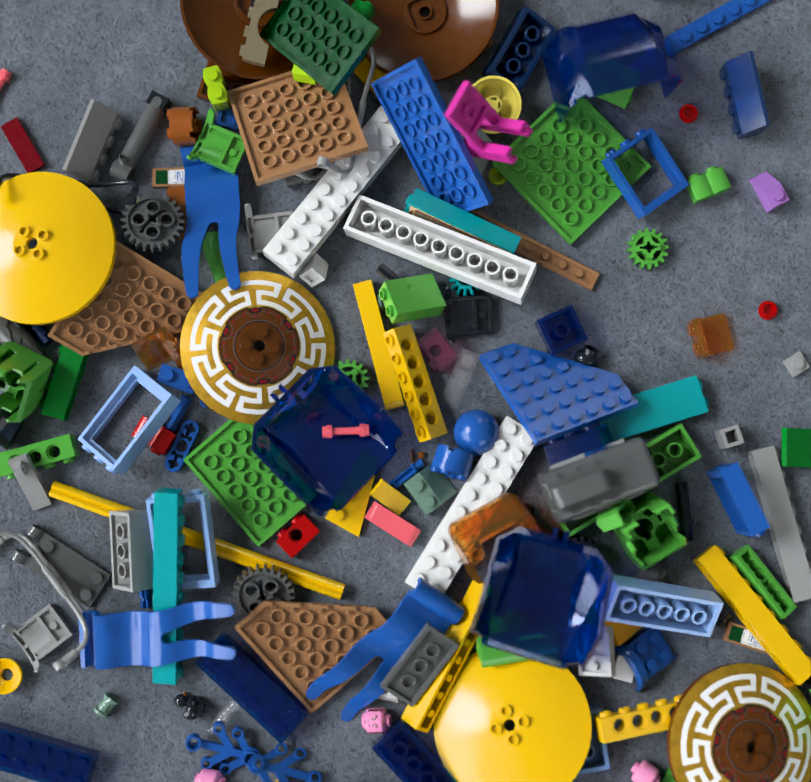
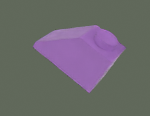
[749,171,790,213]

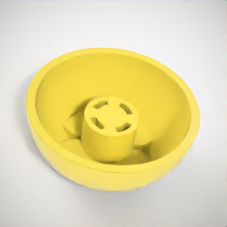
[473,76,522,134]

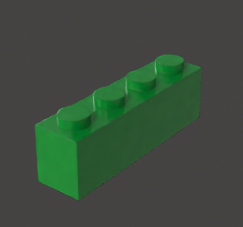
[41,344,89,421]

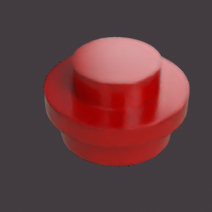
[679,104,698,123]
[758,301,778,320]

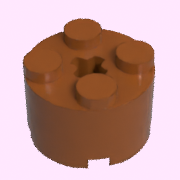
[167,106,202,146]

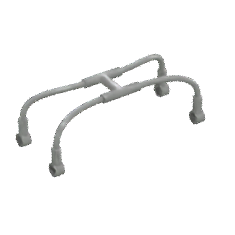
[295,46,376,180]
[0,531,89,671]

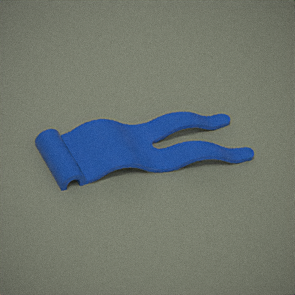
[180,145,241,299]
[306,577,465,722]
[78,601,237,670]

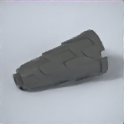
[0,316,47,358]

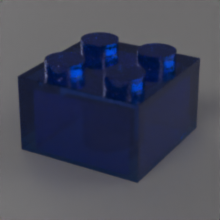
[534,304,588,357]

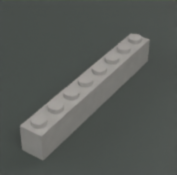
[747,445,811,603]

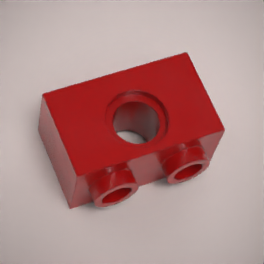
[276,514,321,558]

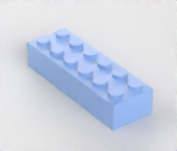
[596,573,724,637]

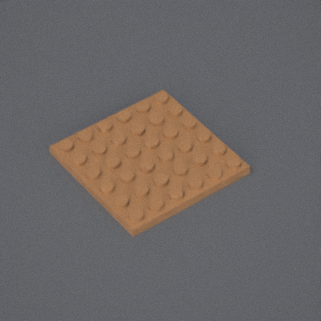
[227,71,369,186]

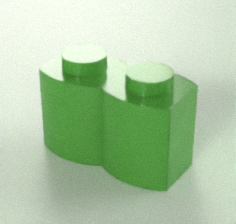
[686,166,731,204]
[596,499,635,532]

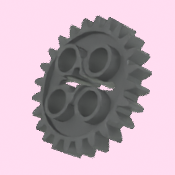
[121,192,185,253]
[232,563,296,616]

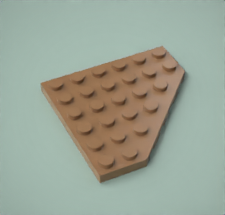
[48,241,202,356]
[234,600,387,714]

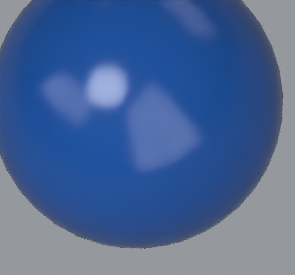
[453,409,499,456]

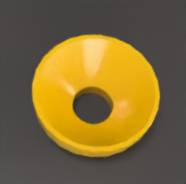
[0,658,23,695]

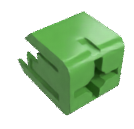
[0,341,53,422]
[613,492,687,571]

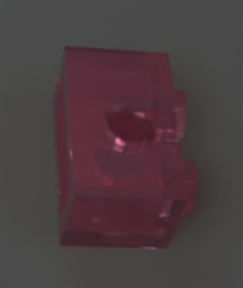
[417,327,458,373]

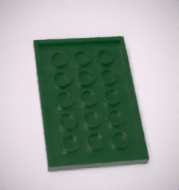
[259,0,382,96]

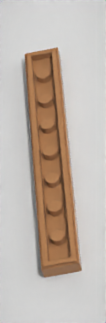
[468,209,600,291]

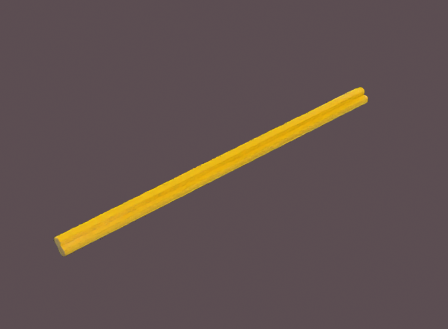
[49,481,345,600]

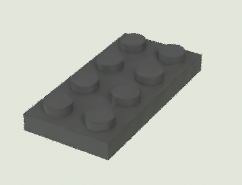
[380,622,460,707]

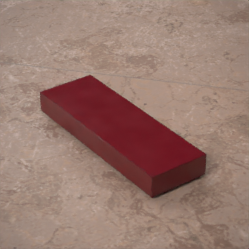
[0,117,46,173]

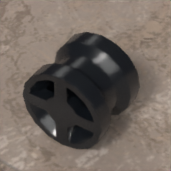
[715,610,731,629]

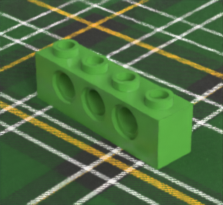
[0,434,80,480]

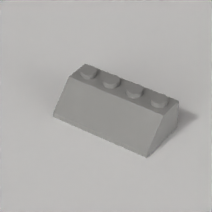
[62,99,122,182]
[109,509,153,592]

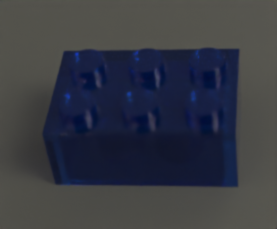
[543,422,613,465]

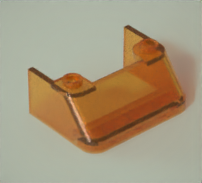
[448,493,547,584]

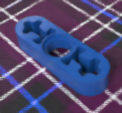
[165,420,200,472]

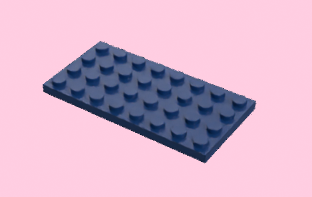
[370,56,494,212]

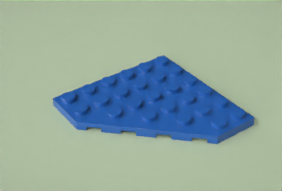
[479,343,639,446]

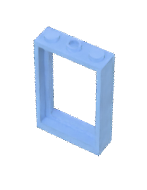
[78,365,181,475]
[146,489,220,590]

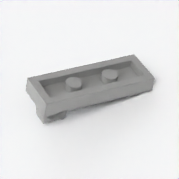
[8,453,52,511]

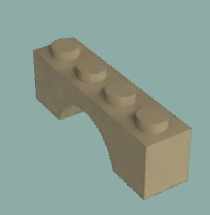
[239,0,279,67]

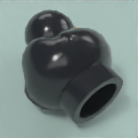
[574,344,599,367]
[174,692,206,721]

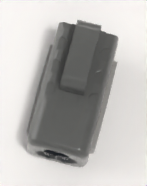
[537,438,660,524]

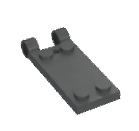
[10,524,112,608]

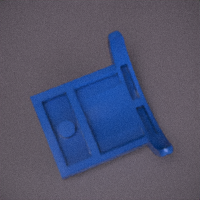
[614,628,676,692]

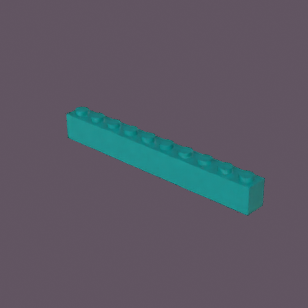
[152,487,186,685]

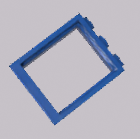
[601,127,689,219]
[706,462,770,537]

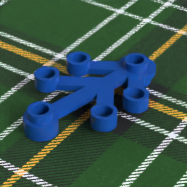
[185,721,260,775]
[247,742,322,782]

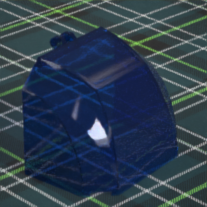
[542,11,684,123]
[251,365,402,517]
[469,526,614,669]

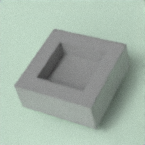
[782,351,810,377]

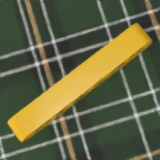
[353,279,404,410]

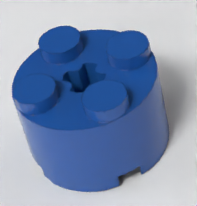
[430,444,475,482]

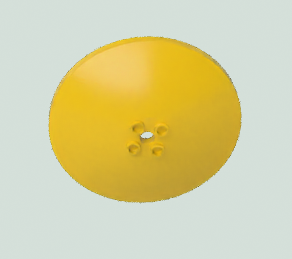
[0,172,116,325]
[433,652,592,782]

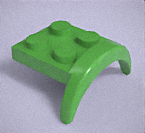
[187,108,246,175]

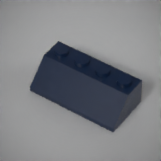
[482,7,557,93]
[719,51,770,139]

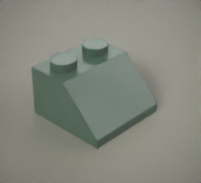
[404,463,457,515]

